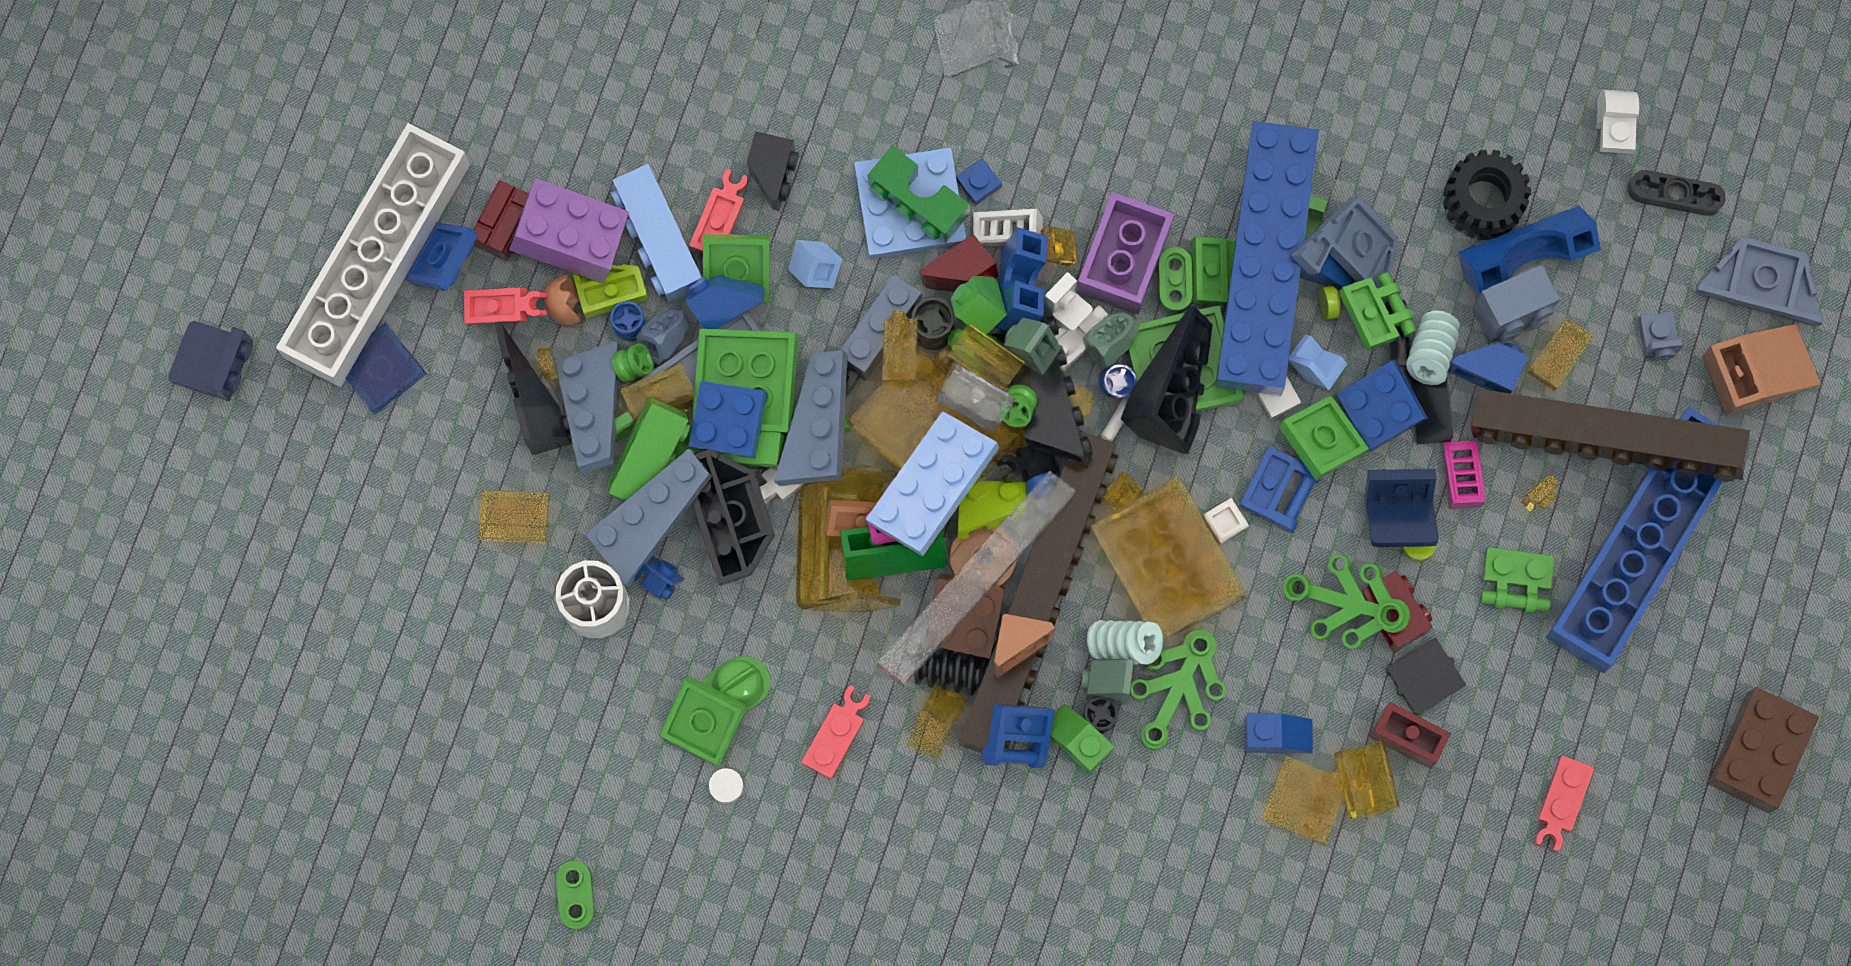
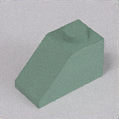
[1004,318,1061,375]
[1081,659,1134,704]

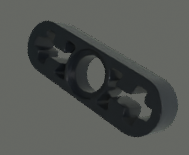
[1628,170,1725,216]

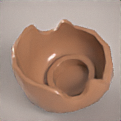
[542,273,583,327]

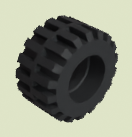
[1443,150,1531,240]

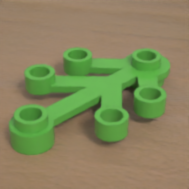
[1283,554,1410,649]
[1130,629,1226,751]

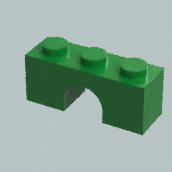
[867,145,970,243]

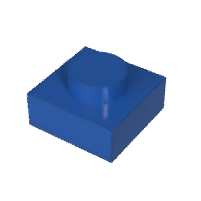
[956,158,1002,206]

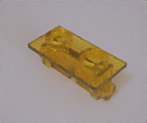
[882,310,918,382]

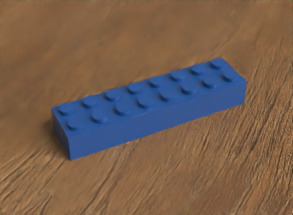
[1215,121,1319,396]
[1546,407,1723,673]

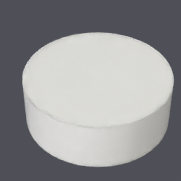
[709,768,744,804]

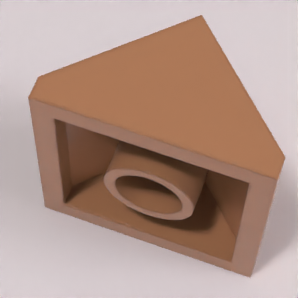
[994,614,1055,678]

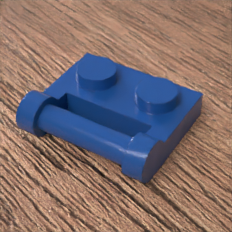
[1239,446,1320,533]
[982,704,1055,768]

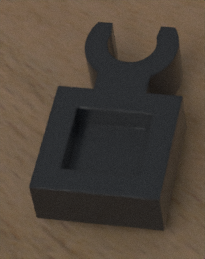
[996,446,1059,483]

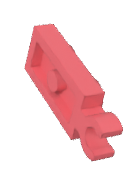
[689,169,748,254]
[464,288,547,324]
[801,686,870,780]
[1534,756,1594,852]

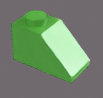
[951,276,1007,337]
[1050,704,1114,776]

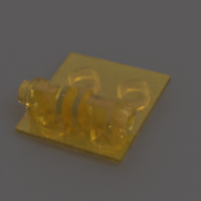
[1261,756,1349,845]

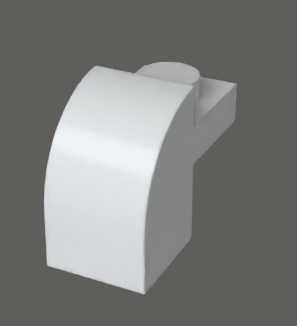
[1596,90,1639,154]

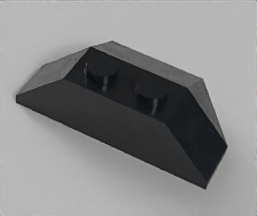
[692,449,775,586]

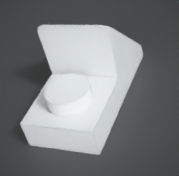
[1044,272,1093,331]

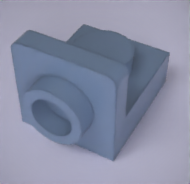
[1638,312,1684,360]

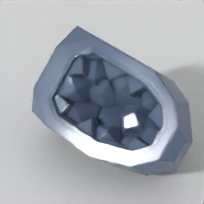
[636,309,689,365]

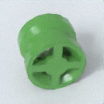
[612,343,654,383]
[999,385,1038,427]

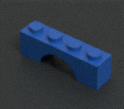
[1458,205,1601,296]

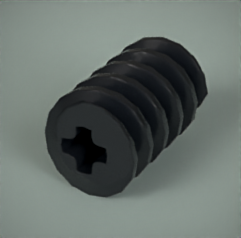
[913,642,986,696]

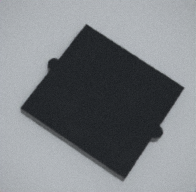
[1386,638,1466,715]

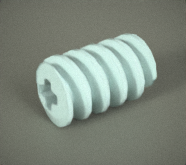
[1406,310,1460,385]
[1087,620,1163,665]

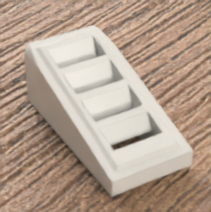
[973,209,1043,247]

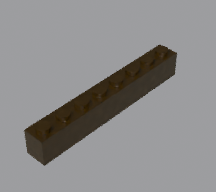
[1471,389,1750,482]

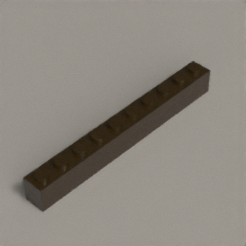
[959,431,1119,753]

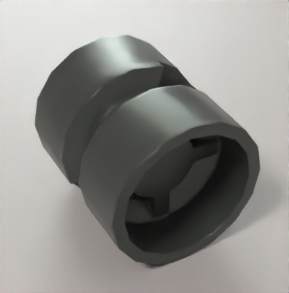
[911,297,955,350]

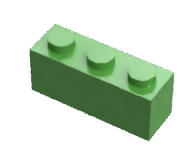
[606,396,690,501]

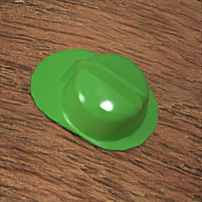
[701,656,770,714]

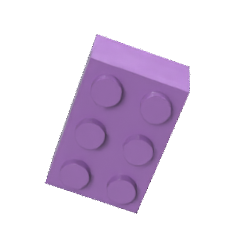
[509,178,629,283]
[1077,192,1174,314]

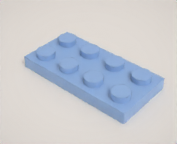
[866,411,1000,556]

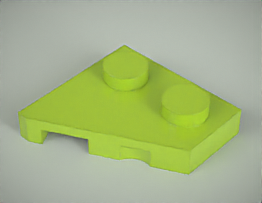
[572,264,649,319]
[958,481,1026,539]

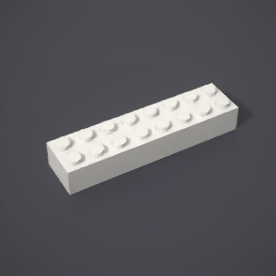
[276,123,471,388]

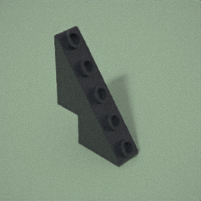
[1009,312,1093,467]

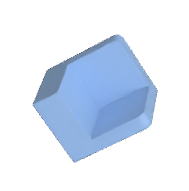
[788,240,842,289]
[1288,335,1347,390]

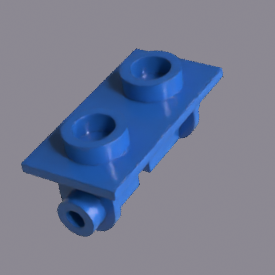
[634,556,684,600]

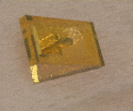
[907,685,967,760]

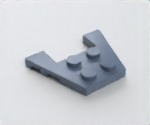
[1292,196,1398,304]

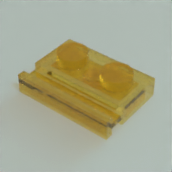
[478,490,550,543]

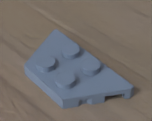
[1695,236,1824,326]

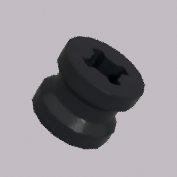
[1084,697,1118,733]

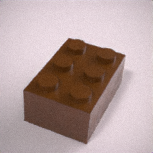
[1706,687,1819,813]

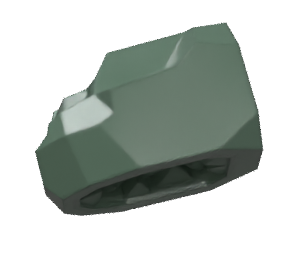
[1083,313,1139,369]

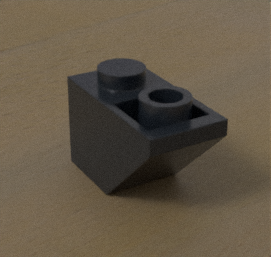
[747,131,799,211]

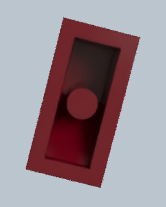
[919,234,999,292]

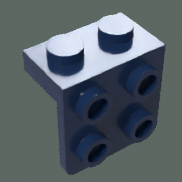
[169,321,253,402]
[1364,469,1439,547]

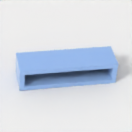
[611,164,702,303]

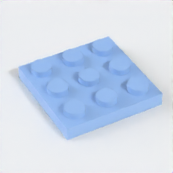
[854,147,966,259]

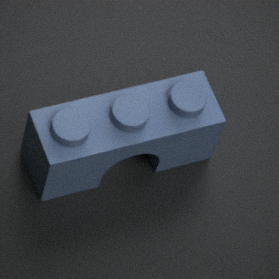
[840,275,922,382]

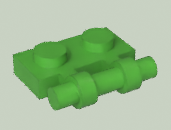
[1339,272,1417,351]
[1481,547,1555,614]

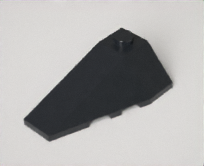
[1120,306,1213,454]
[495,322,571,455]

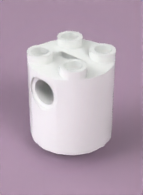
[556,560,630,638]

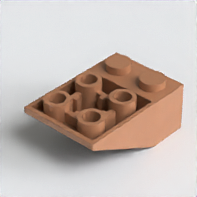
[1703,324,1821,417]

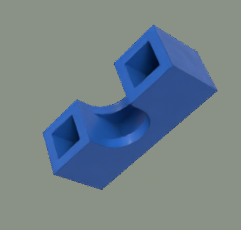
[996,227,1048,331]

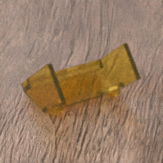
[796,464,900,612]

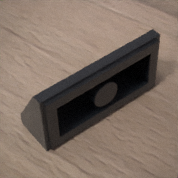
[1413,377,1453,445]

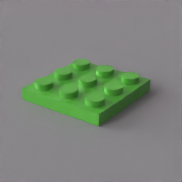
[1128,305,1244,413]
[692,329,799,433]

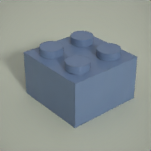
[1472,264,1560,343]

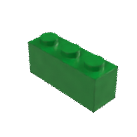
[840,527,946,581]

